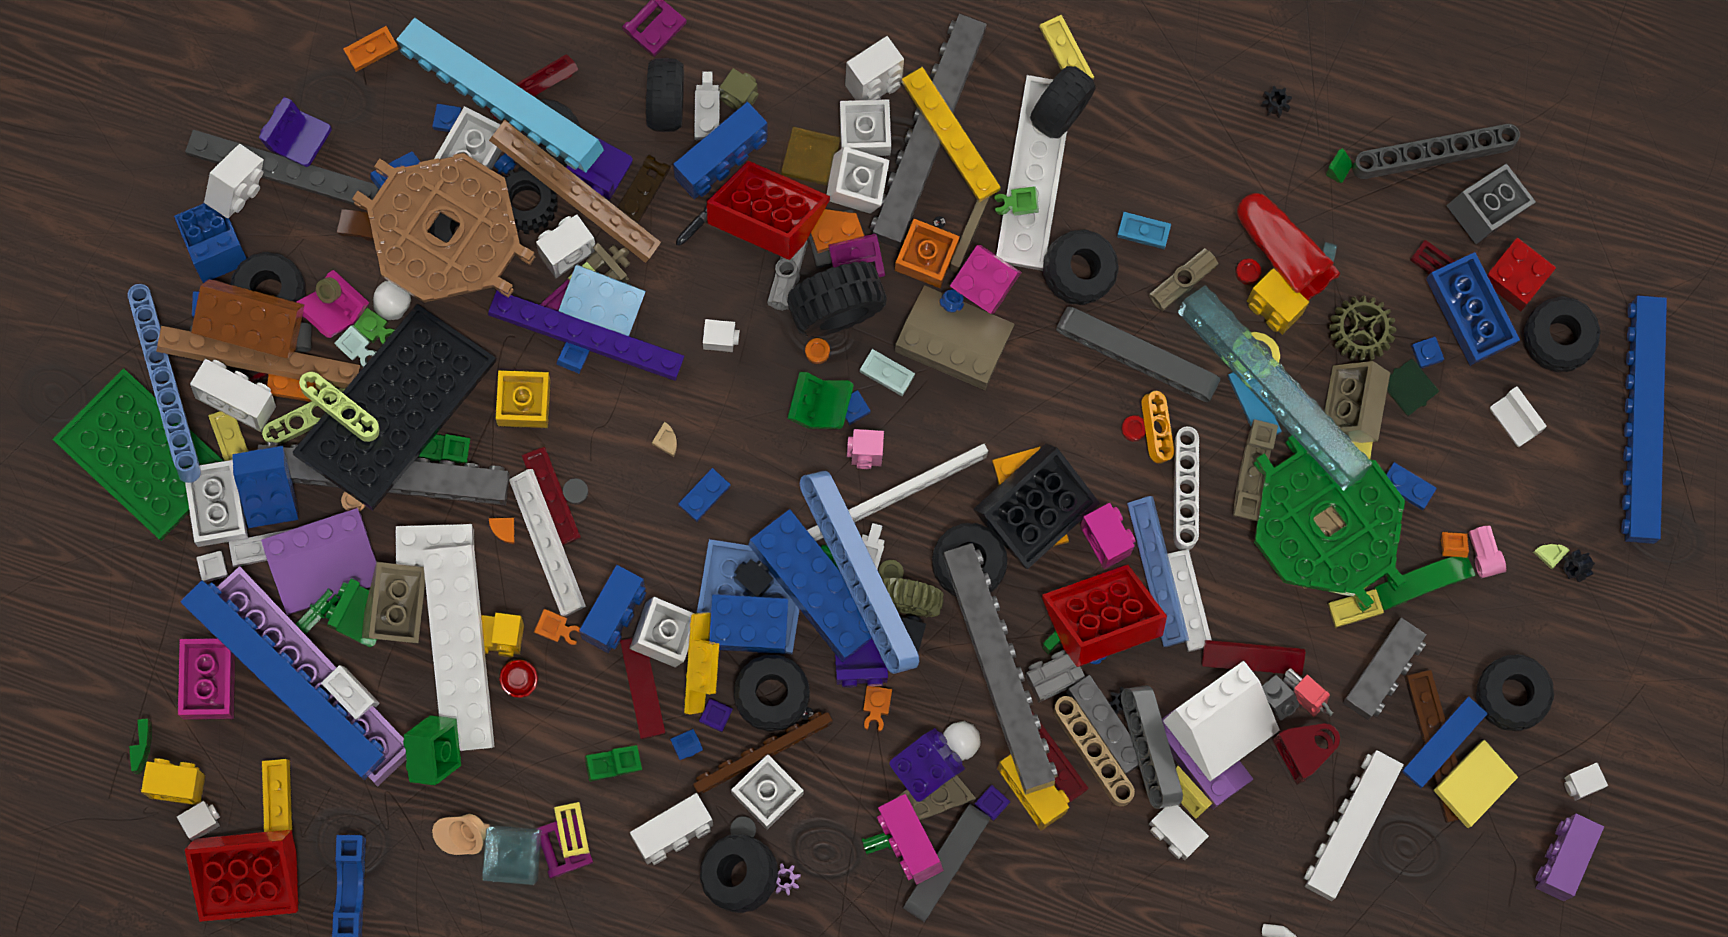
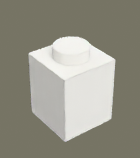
[703,319,740,352]
[1564,763,1608,801]
[177,801,220,841]

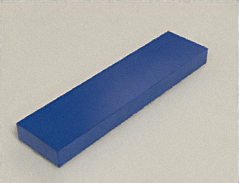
[1402,696,1487,788]

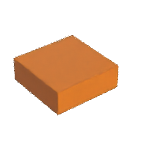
[1441,532,1469,558]

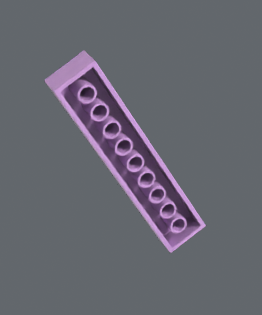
[217,566,407,787]

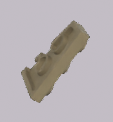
[897,776,976,821]

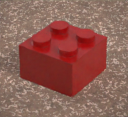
[1487,238,1556,312]

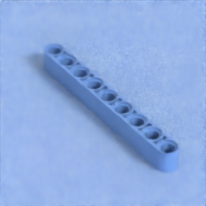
[128,284,201,483]
[800,471,919,674]

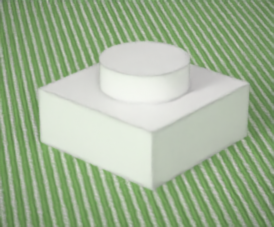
[196,551,228,582]

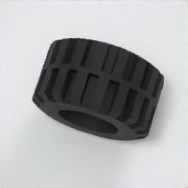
[503,167,558,234]

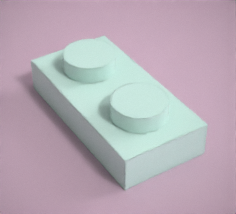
[860,349,915,396]

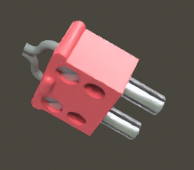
[1283,669,1333,717]

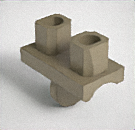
[586,243,630,283]

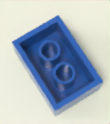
[232,446,298,528]
[579,565,647,653]
[709,594,788,654]

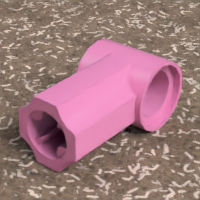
[1469,526,1506,578]

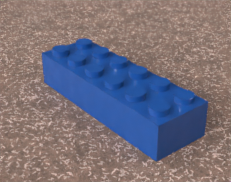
[749,509,873,663]

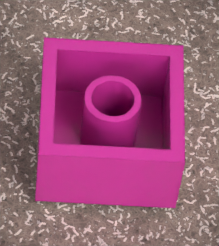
[950,245,1022,314]
[1080,503,1136,570]

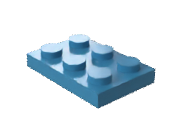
[559,264,646,336]

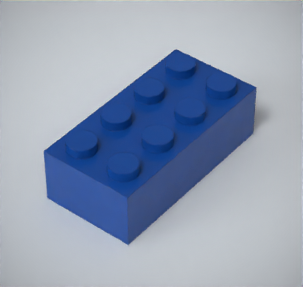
[673,102,768,199]
[1426,252,1520,366]

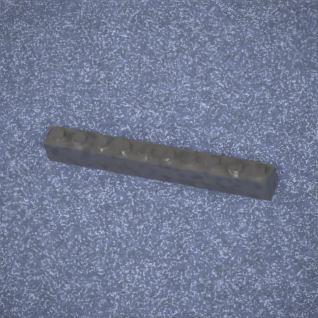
[870,14,986,249]
[258,442,510,505]
[943,543,1058,795]

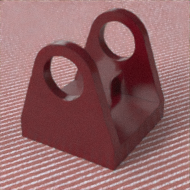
[1273,724,1340,785]

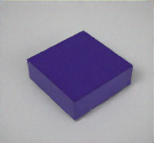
[699,699,733,733]
[974,785,1010,821]

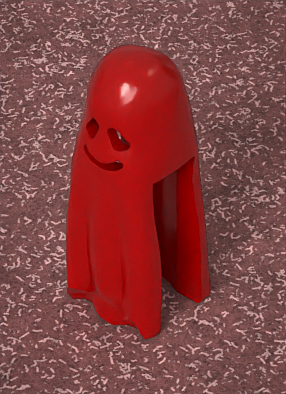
[1237,193,1340,301]

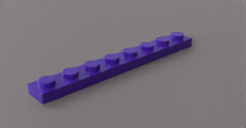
[488,291,684,381]

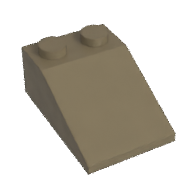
[362,562,425,643]

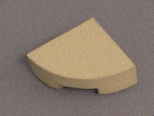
[652,422,677,457]

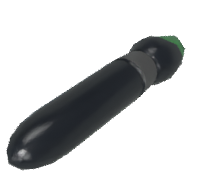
[676,206,707,246]

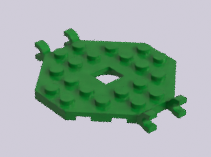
[1253,432,1406,613]

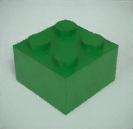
[403,715,461,785]

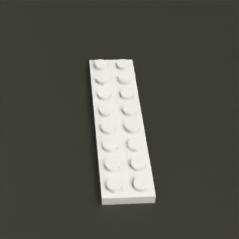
[996,75,1067,271]
[422,545,495,751]

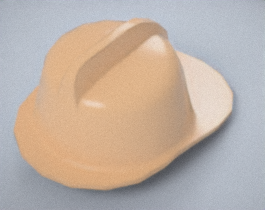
[432,814,490,855]

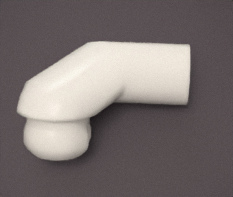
[1262,924,1297,937]

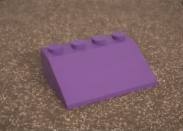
[261,508,377,615]

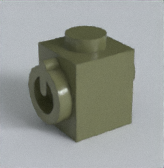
[719,68,759,110]

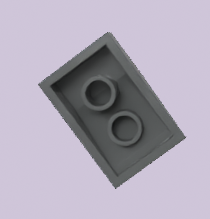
[1447,163,1536,244]

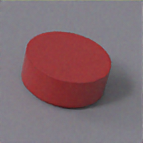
[1236,259,1261,285]
[1121,416,1146,442]

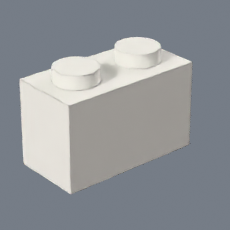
[1149,805,1209,860]

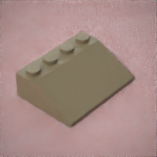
[895,285,1015,391]

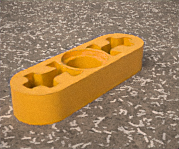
[1142,391,1174,464]

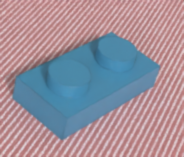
[1117,212,1171,250]

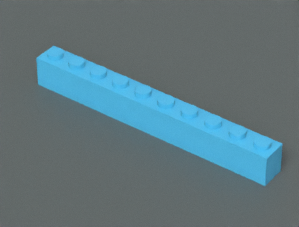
[396,18,604,173]

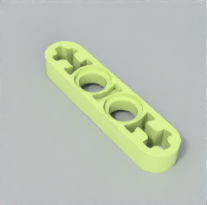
[299,372,380,442]
[262,388,345,444]

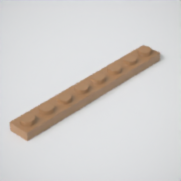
[489,120,661,263]
[156,326,360,389]

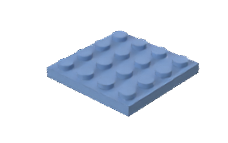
[697,539,800,654]

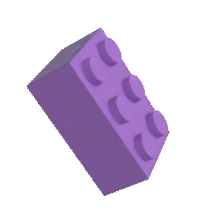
[1535,814,1604,901]

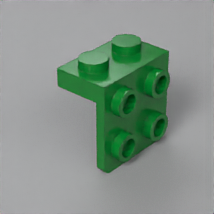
[787,372,854,429]
[325,578,377,647]

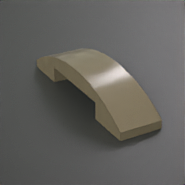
[1233,419,1278,522]

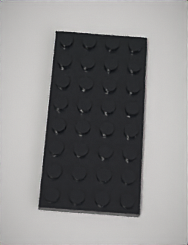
[293,304,497,511]

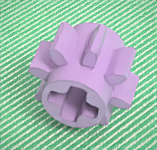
[776,864,801,896]

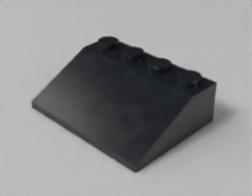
[973,444,1100,569]

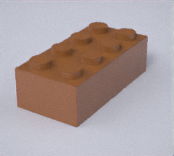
[191,279,305,359]

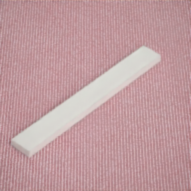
[807,444,988,541]

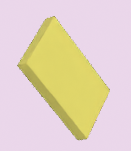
[1434,740,1518,828]

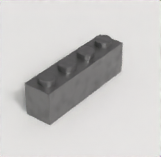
[1343,618,1426,720]
[1066,675,1139,775]

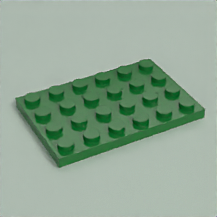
[52,368,223,541]

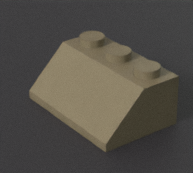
[1321,361,1390,443]

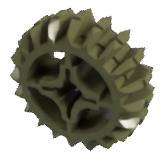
[1329,295,1396,362]
[882,578,944,618]

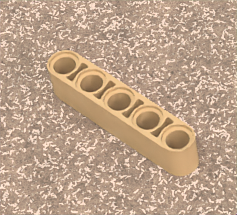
[1053,696,1134,806]

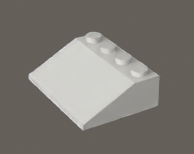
[1163,661,1280,781]

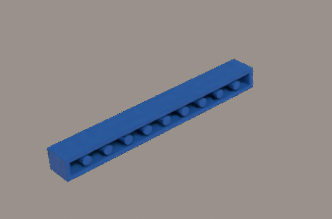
[1621,296,1667,544]
[180,580,386,780]

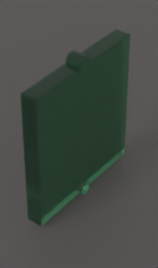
[1387,359,1440,416]

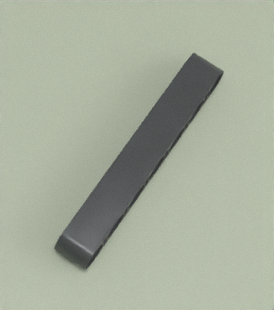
[1352,124,1520,179]
[1056,307,1220,402]

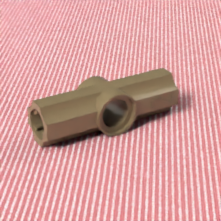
[1149,248,1219,312]

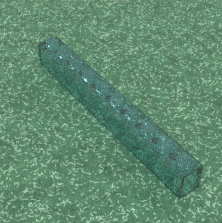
[1178,285,1372,490]

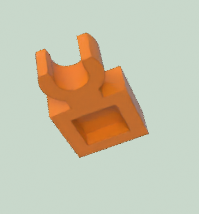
[533,609,580,645]
[863,685,892,732]

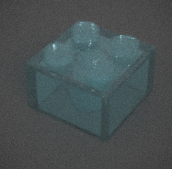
[482,826,542,885]

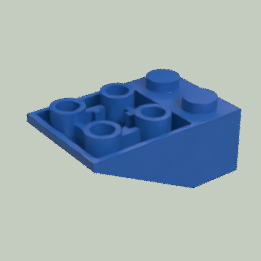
[174,203,247,283]

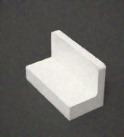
[1490,387,1547,447]
[321,665,380,720]

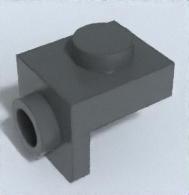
[1262,675,1299,721]

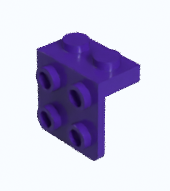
[259,97,331,167]
[566,136,633,200]
[835,639,888,688]
[890,728,965,802]

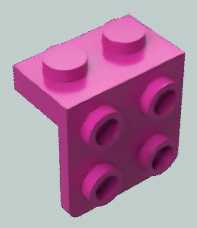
[297,270,369,338]

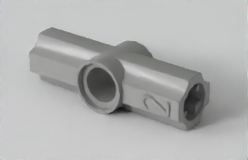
[767,240,808,311]

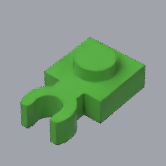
[995,186,1039,216]
[354,308,395,345]

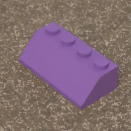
[1162,708,1253,810]

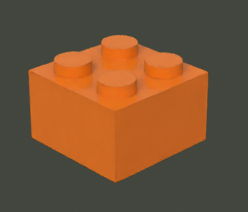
[895,219,960,288]

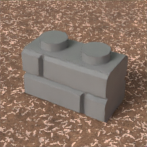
[1026,650,1085,702]

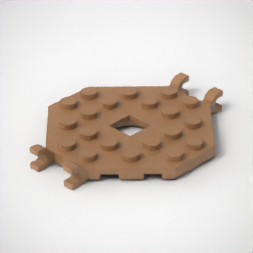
[352,153,536,303]

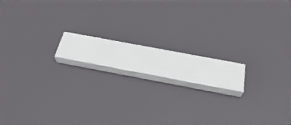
[509,469,586,617]

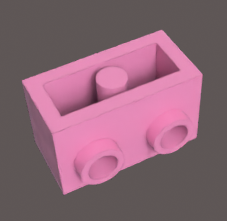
[847,429,884,469]

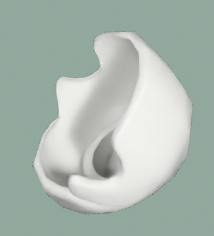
[373,281,411,320]
[943,721,981,761]

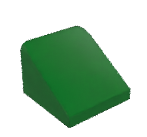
[1326,148,1353,183]

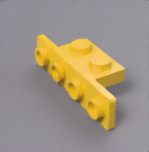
[684,612,719,715]

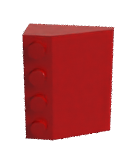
[707,161,830,260]
[1042,565,1167,667]
[185,830,298,922]

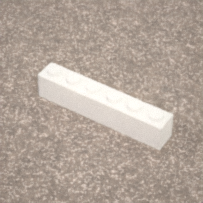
[1304,750,1404,901]

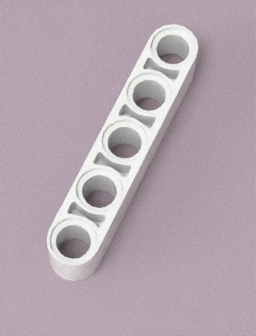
[1174,426,1199,550]

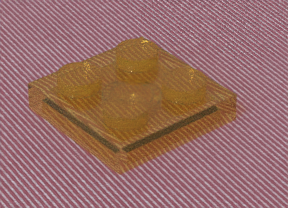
[781,127,841,186]

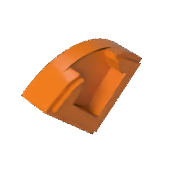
[489,518,515,544]

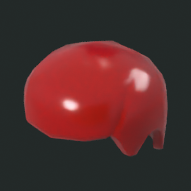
[499,659,539,698]

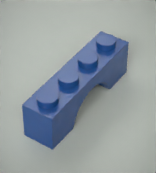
[332,835,366,937]

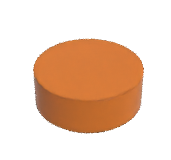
[805,338,830,364]

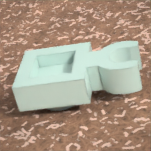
[334,325,376,367]

